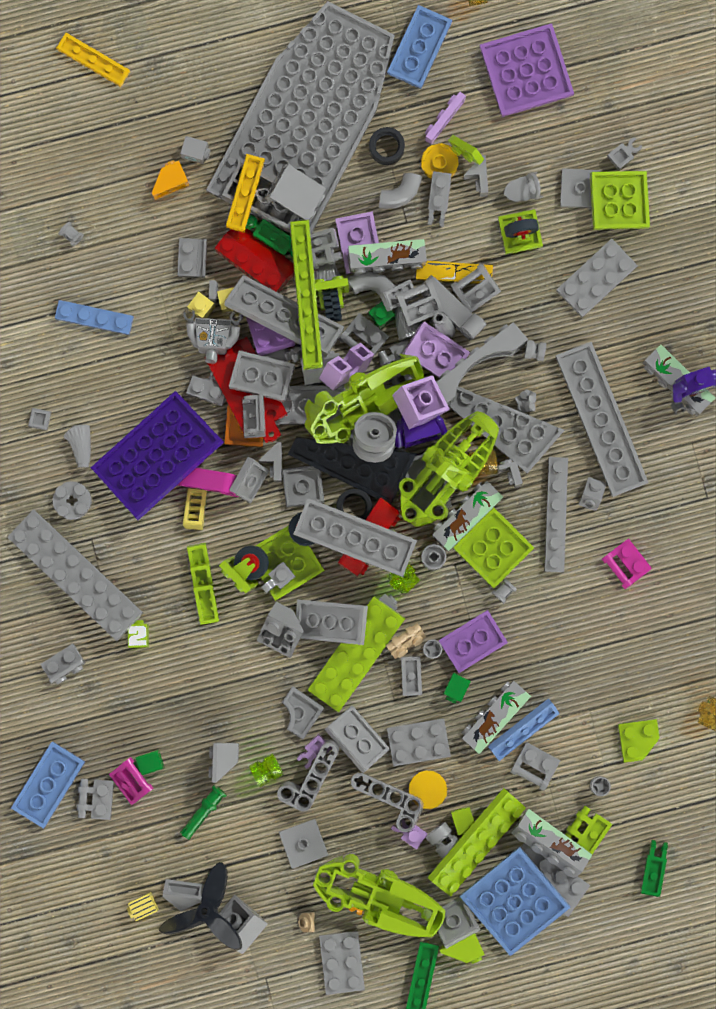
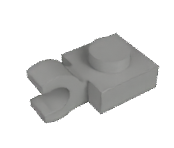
[262,562,295,594]

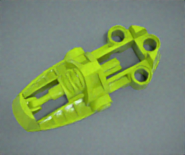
[304,354,425,444]
[399,411,499,527]
[313,854,445,937]

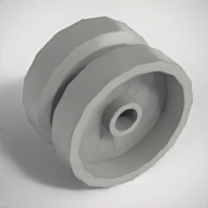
[352,412,397,463]

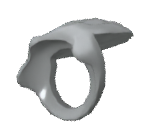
[504,172,543,202]

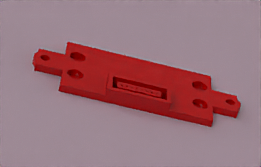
[204,337,288,443]

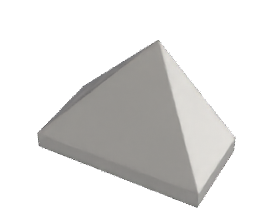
[162,879,204,911]

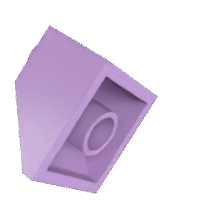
[392,375,450,429]

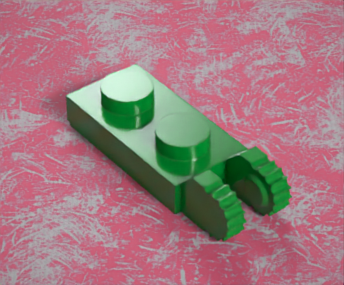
[640,840,668,897]

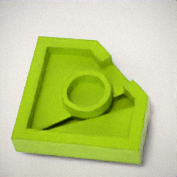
[618,719,660,763]

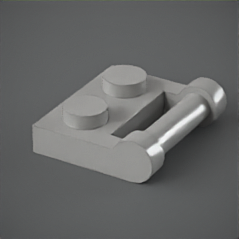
[451,263,501,312]
[395,279,444,326]
[338,313,389,356]
[510,742,560,791]

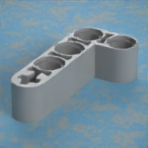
[421,275,487,340]
[277,739,339,811]
[351,773,424,832]

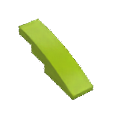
[187,543,219,625]

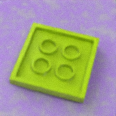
[590,171,650,230]
[453,507,534,589]
[256,525,324,601]

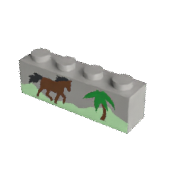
[347,239,427,275]
[643,345,715,416]
[432,481,503,552]
[461,681,531,754]
[511,809,592,879]

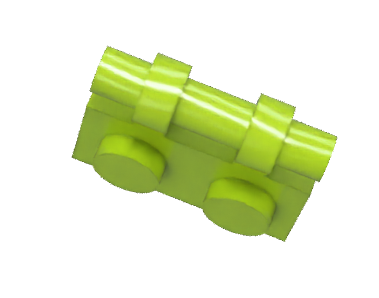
[565,805,613,854]

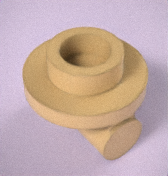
[298,912,315,932]

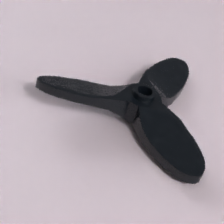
[159,862,242,950]

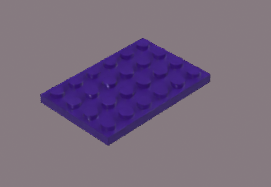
[90,391,224,520]

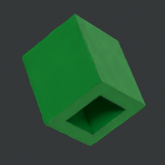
[368,301,395,330]
[443,673,471,704]
[134,750,165,776]

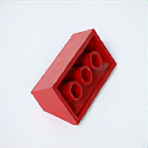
[215,229,295,293]
[338,497,400,577]

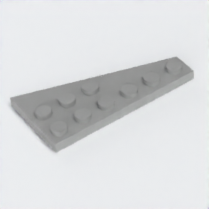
[449,386,565,474]

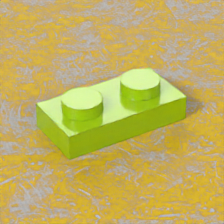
[448,135,484,165]

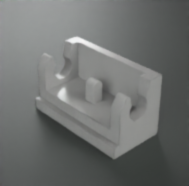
[243,394,266,438]

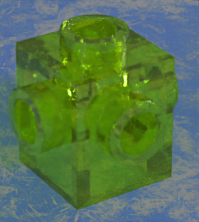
[387,564,420,594]

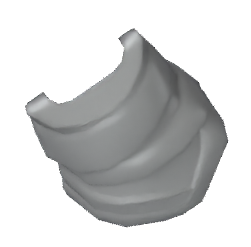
[515,389,536,413]

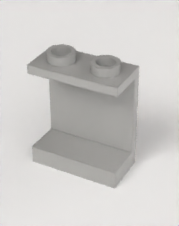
[265,164,326,221]

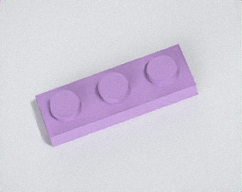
[425,92,466,145]

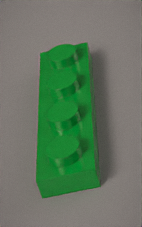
[406,941,439,1009]

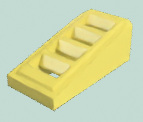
[183,488,207,530]

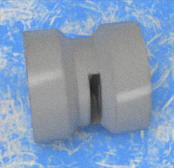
[524,340,546,362]
[423,639,442,659]
[589,776,611,796]

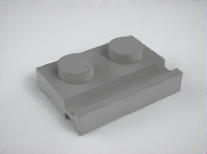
[178,238,207,278]

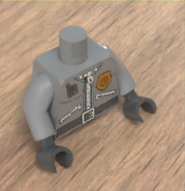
[183,309,243,364]

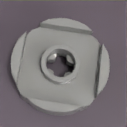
[53,481,92,520]

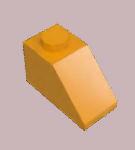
[152,160,189,200]

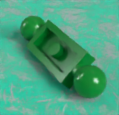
[246,214,293,259]

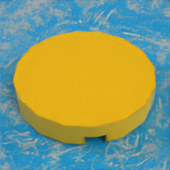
[421,143,459,180]
[409,770,447,809]

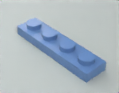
[55,300,134,335]
[488,698,560,761]

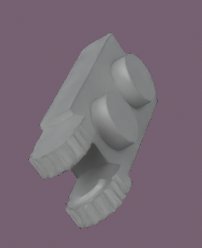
[428,171,452,227]

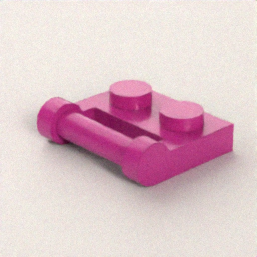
[601,538,652,590]
[109,757,154,806]

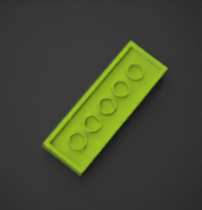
[308,596,406,712]
[427,788,526,897]

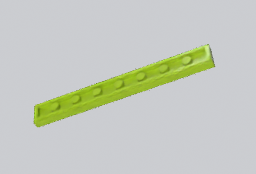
[290,220,323,370]

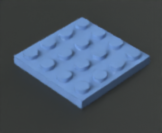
[460,846,570,956]

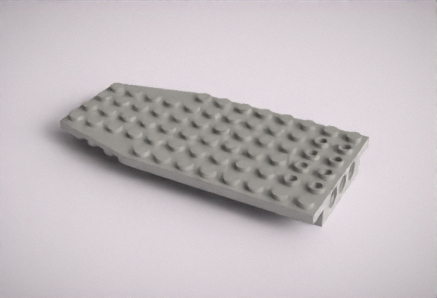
[206,1,395,235]

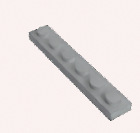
[544,457,568,573]

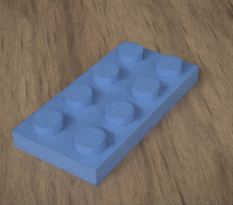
[387,5,452,89]
[11,741,85,829]

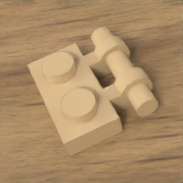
[386,623,426,659]

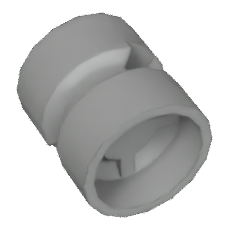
[421,544,447,571]
[426,822,459,859]

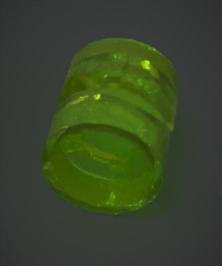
[249,753,284,788]

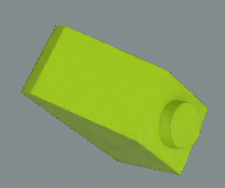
[439,933,485,964]

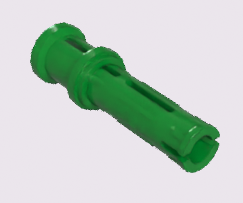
[180,785,227,840]

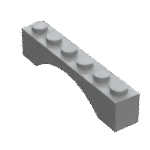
[436,322,528,406]

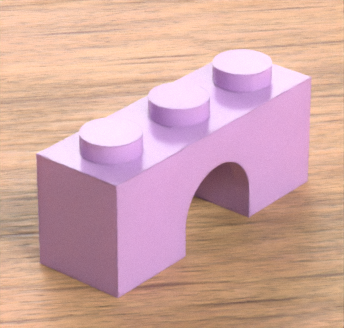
[319,343,374,391]

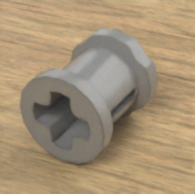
[58,222,84,247]
[492,579,517,604]

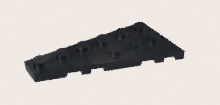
[288,436,417,505]

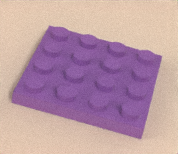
[480,23,574,117]

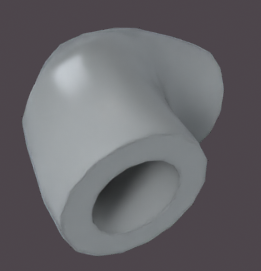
[379,173,422,209]
[348,271,395,298]

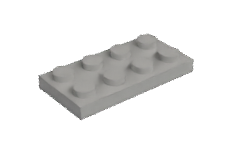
[556,239,638,318]
[296,599,368,645]
[521,843,590,917]

